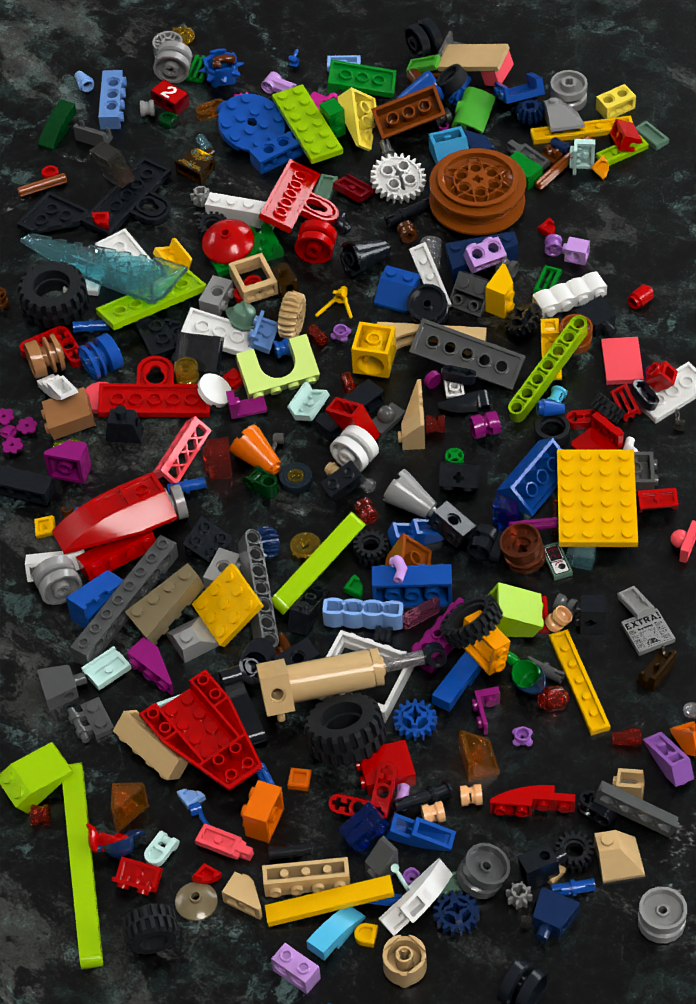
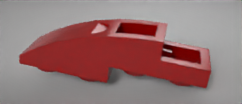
[490,785,575,817]

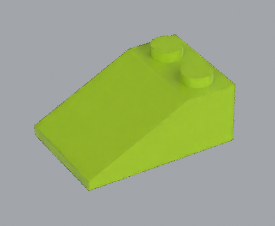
[0,742,74,813]

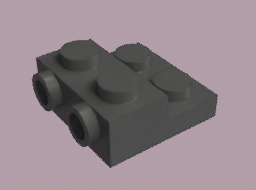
[634,452,658,491]

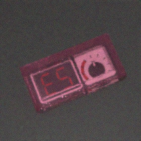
[403,596,440,630]

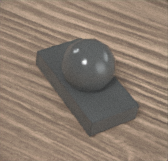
[372,402,406,438]

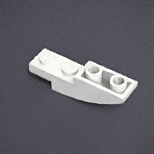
[378,858,453,936]

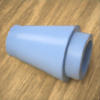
[75,71,94,92]

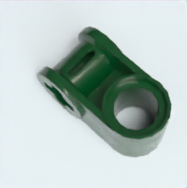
[242,465,279,499]

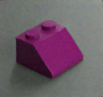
[44,440,92,484]

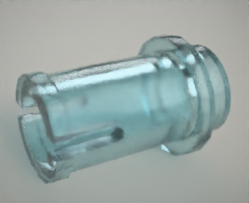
[195,134,213,151]

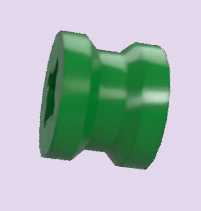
[445,448,464,463]

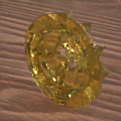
[171,25,195,45]
[290,532,321,560]

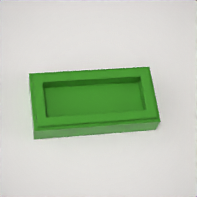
[406,54,441,73]

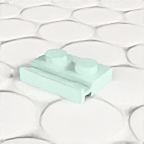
[81,646,132,690]

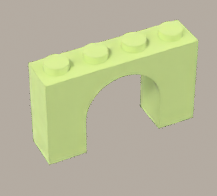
[235,334,320,399]

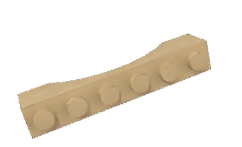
[377,322,487,356]

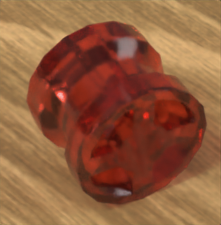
[30,804,50,825]

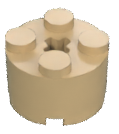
[382,935,427,988]

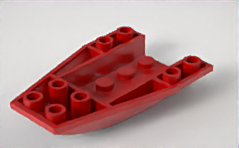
[52,472,178,554]
[139,669,263,791]

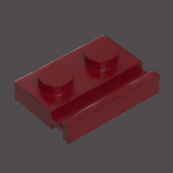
[332,174,376,203]

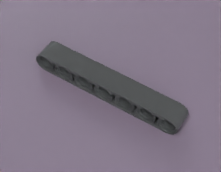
[238,529,279,649]

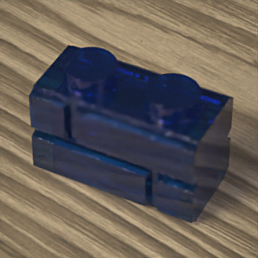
[338,801,389,851]

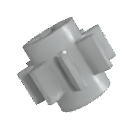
[190,186,210,207]
[506,881,533,910]

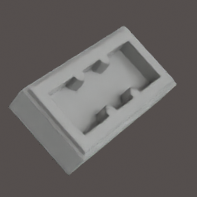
[617,586,655,620]

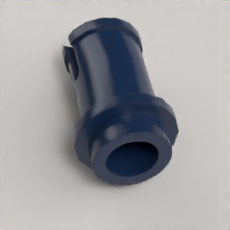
[550,137,571,155]

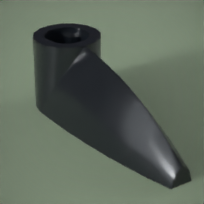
[437,390,493,415]

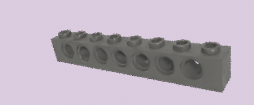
[70,535,178,666]

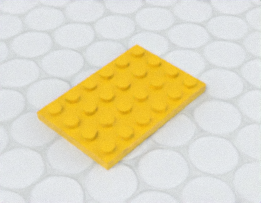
[557,450,638,547]

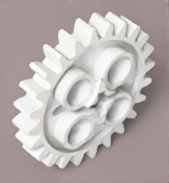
[370,153,426,204]

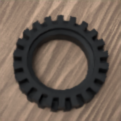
[440,593,503,649]

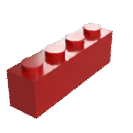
[76,531,156,581]

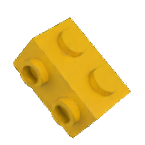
[153,238,192,275]

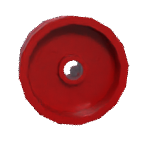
[294,219,337,264]

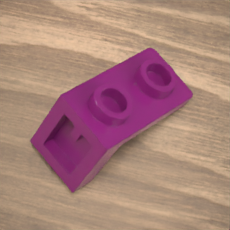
[226,390,267,419]
[471,686,500,735]

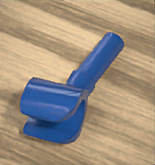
[289,49,299,67]
[189,802,210,825]

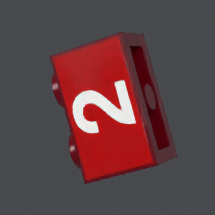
[150,79,190,115]

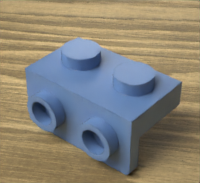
[247,310,278,354]

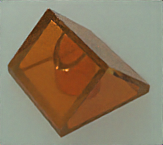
[458,730,500,782]
[111,782,149,833]

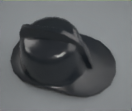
[238,638,275,685]

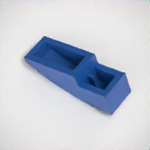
[387,519,446,547]
[385,813,456,851]

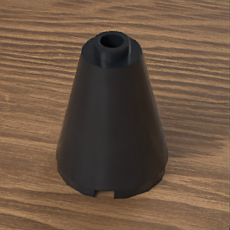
[340,240,391,276]

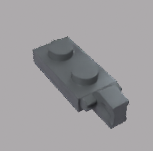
[507,140,550,170]

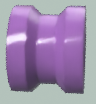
[544,234,562,257]

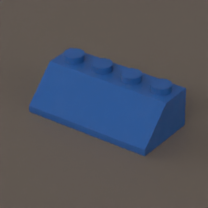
[497,437,562,517]

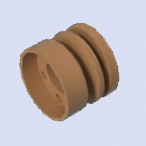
[23,334,66,379]

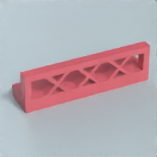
[153,416,212,484]

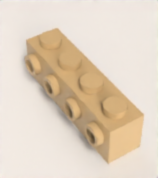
[113,710,189,780]
[262,857,350,898]

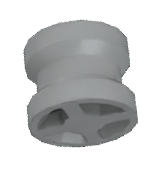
[140,100,155,117]

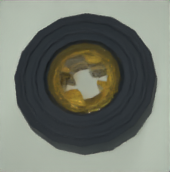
[279,462,313,494]

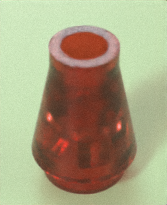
[612,726,642,747]

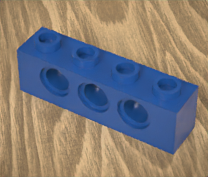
[249,131,305,175]

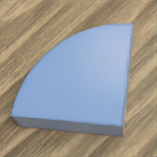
[177,789,206,810]

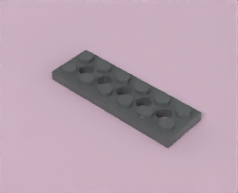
[409,318,526,391]

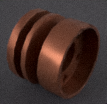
[500,522,546,575]

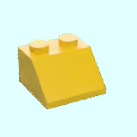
[485,263,515,319]

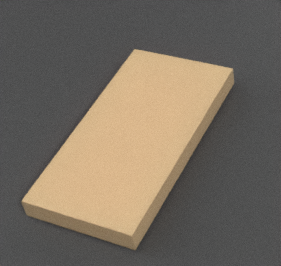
[437,44,510,71]

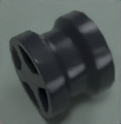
[374,625,393,646]

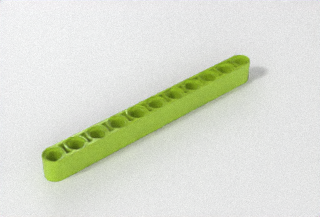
[62,762,103,970]

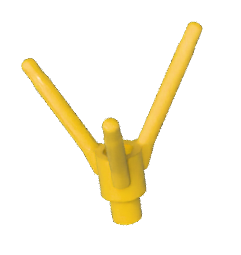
[315,286,353,319]

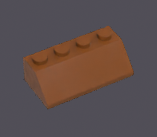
[371,84,446,140]

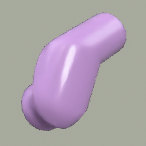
[389,555,408,583]

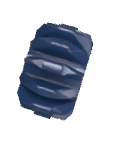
[516,98,545,126]
[256,526,280,559]

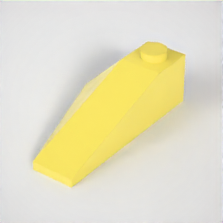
[337,87,376,151]

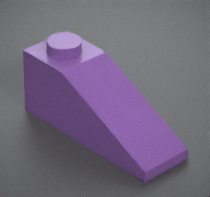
[643,732,694,787]

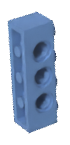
[98,70,127,129]

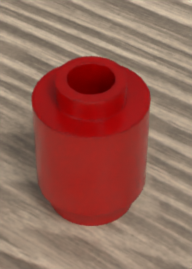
[627,284,654,309]

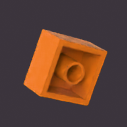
[241,780,284,843]

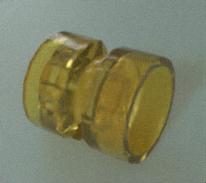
[174,357,200,384]

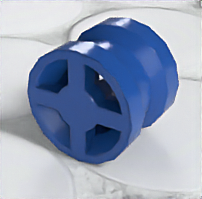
[273,338,291,359]

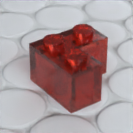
[202,437,233,480]

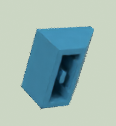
[428,126,469,164]

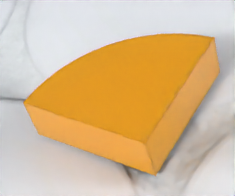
[591,155,609,180]

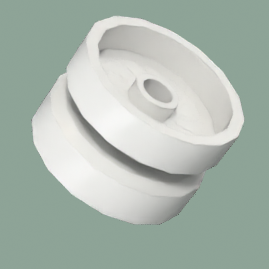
[330,425,379,472]

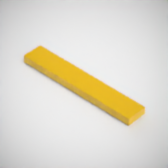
[530,115,633,145]
[549,629,611,736]
[265,875,395,927]

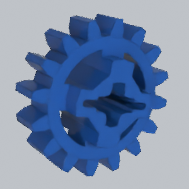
[393,699,437,742]

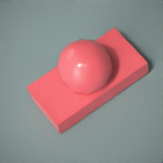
[670,520,696,563]

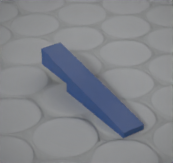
[432,640,490,712]

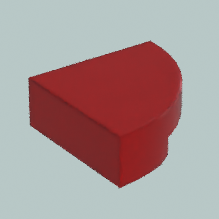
[92,212,110,229]
[538,218,555,236]
[192,863,222,884]

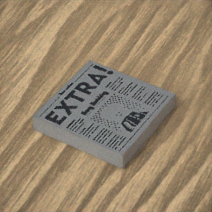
[621,608,675,656]

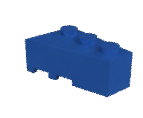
[66,570,124,629]

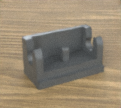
[73,120,113,149]

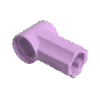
[261,72,296,94]

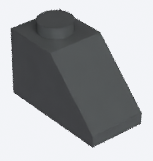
[365,836,399,879]

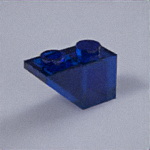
[491,493,521,532]

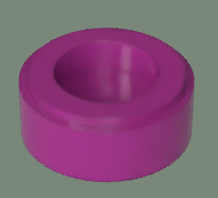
[424,370,442,389]

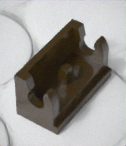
[636,645,677,692]

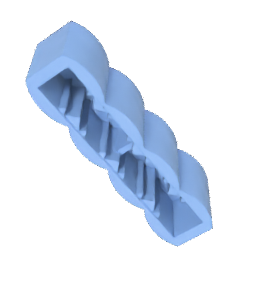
[322,598,404,630]

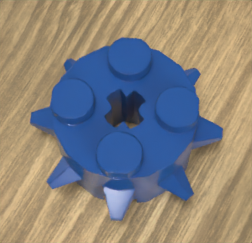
[198,49,244,88]

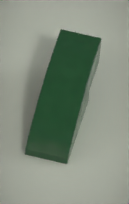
[38,99,77,151]

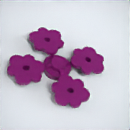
[0,408,37,454]

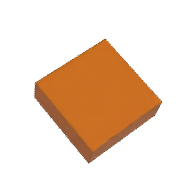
[287,768,312,791]

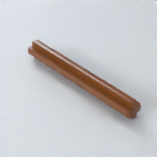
[535,136,593,190]

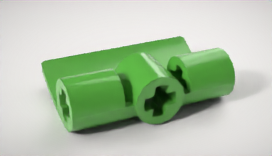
[452,87,495,134]

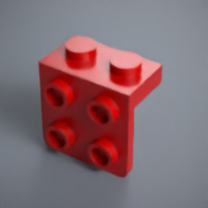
[571,411,624,450]

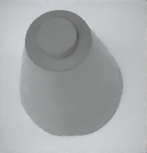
[383,469,437,519]

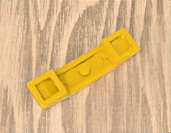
[540,318,562,380]

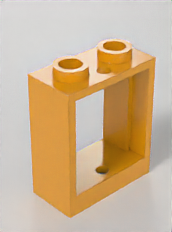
[462,610,511,676]

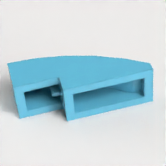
[307,907,365,961]

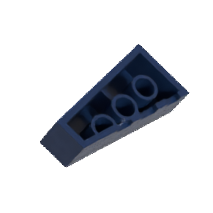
[445,231,518,283]

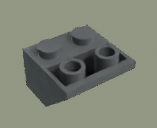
[450,271,490,317]

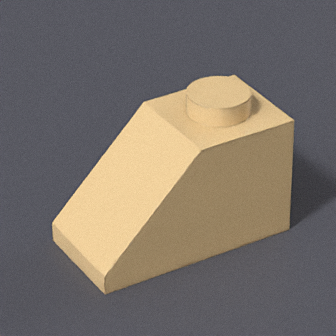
[222,872,262,920]

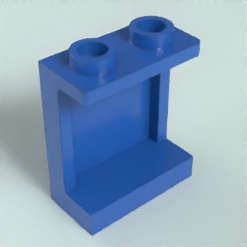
[493,72,545,104]

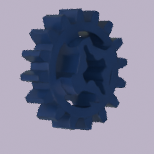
[433,890,480,937]

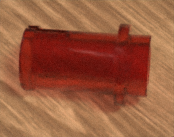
[307,324,328,346]
[340,372,358,394]

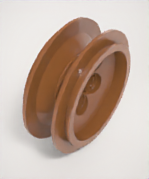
[429,148,526,235]

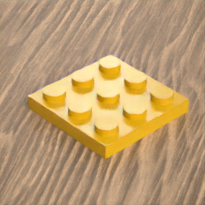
[192,563,264,647]

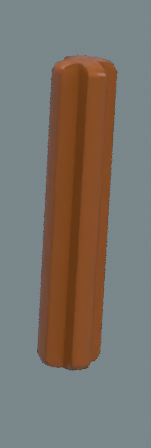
[17,173,67,197]

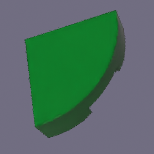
[343,575,363,600]

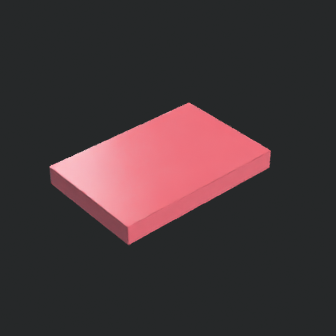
[601,337,644,385]

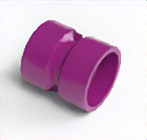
[469,410,501,440]

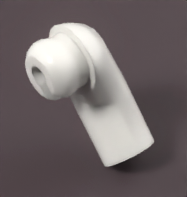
[623,436,639,452]

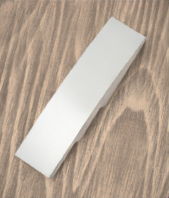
[37,374,78,400]

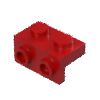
[111,856,163,895]

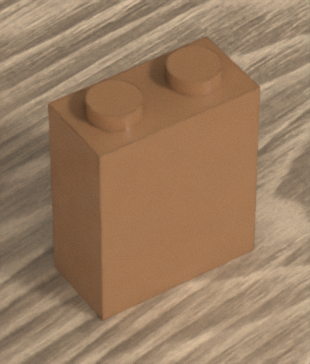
[41,387,96,440]

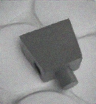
[37,665,87,711]

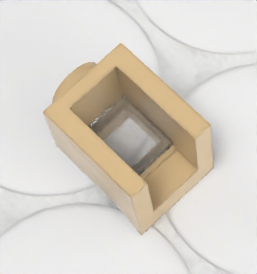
[613,768,645,800]

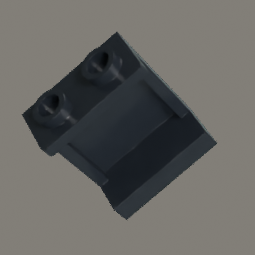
[171,331,224,374]

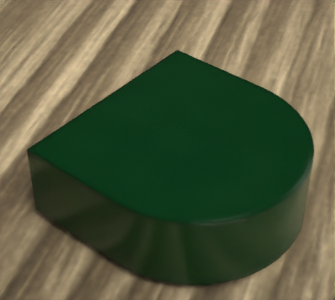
[158,111,179,130]

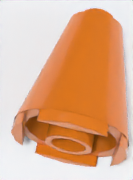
[230,425,281,475]

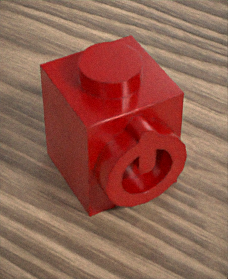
[645,360,678,392]

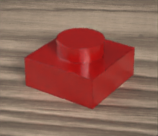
[222,368,243,391]

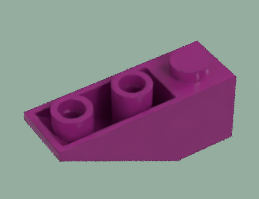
[127,637,174,695]

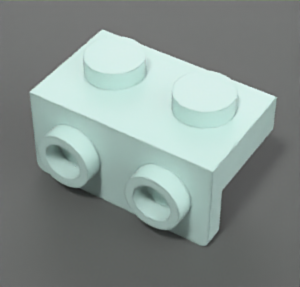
[570,139,595,175]
[288,382,330,421]

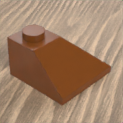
[385,533,432,566]

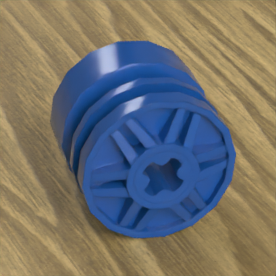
[77,333,124,381]

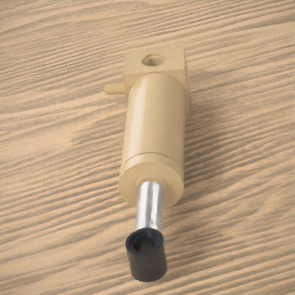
[256,642,447,722]

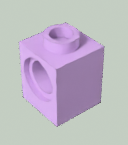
[562,237,590,265]

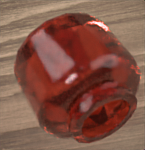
[537,685,569,713]

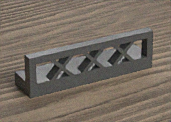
[593,781,680,838]

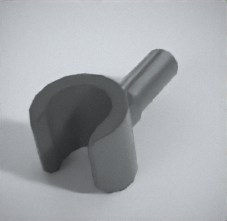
[272,433,284,451]

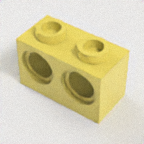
[596,84,636,119]

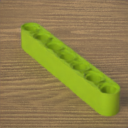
[508,315,588,422]
[272,512,366,615]

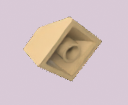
[594,830,645,883]

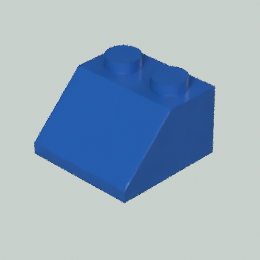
[374,265,420,314]

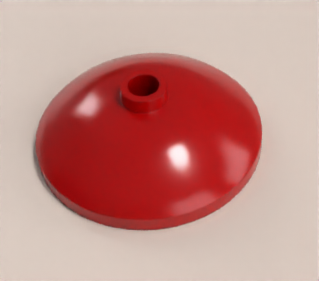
[202,219,254,264]

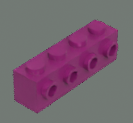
[411,597,464,673]

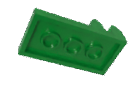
[327,60,397,98]
[209,222,284,277]

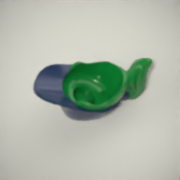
[507,652,546,695]

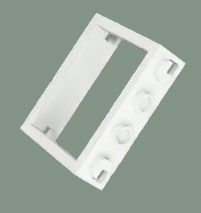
[319,630,414,723]

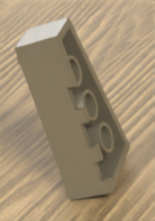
[125,563,205,646]

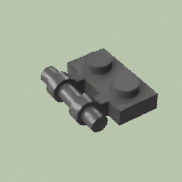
[67,697,114,743]

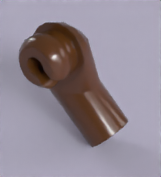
[212,54,236,68]
[274,632,291,656]

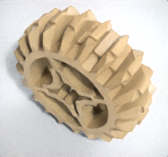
[277,291,306,340]

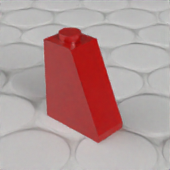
[325,397,380,441]

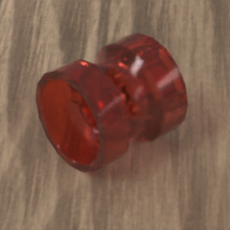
[426,414,445,434]
[354,498,379,525]

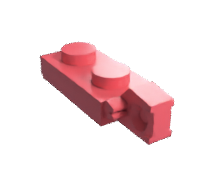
[195,824,254,861]

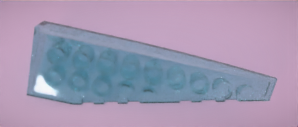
[20,233,188,304]

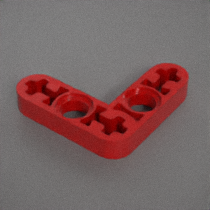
[20,326,82,368]
[329,762,398,822]

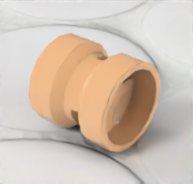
[545,606,572,633]
[460,784,483,807]
[420,801,446,823]

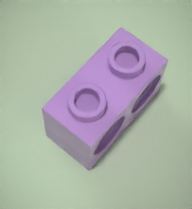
[463,236,507,274]
[271,943,321,994]

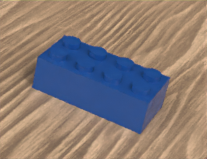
[372,564,452,608]

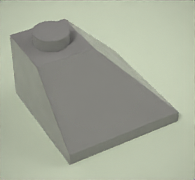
[544,98,585,132]
[166,616,220,663]

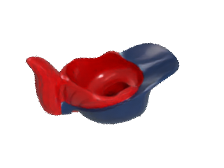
[86,823,146,860]

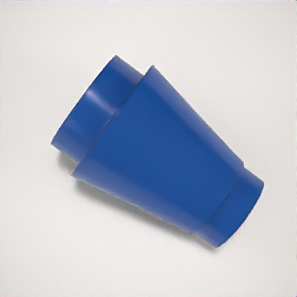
[536,398,565,417]

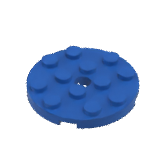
[217,94,285,154]

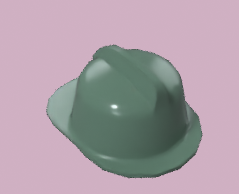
[225,301,256,330]

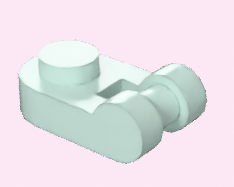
[144,831,180,867]

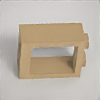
[229,253,278,303]

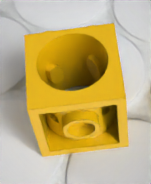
[351,322,397,378]

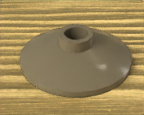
[175,882,218,921]

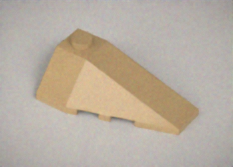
[398,379,425,450]

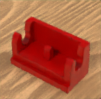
[609,119,642,152]
[636,488,679,513]

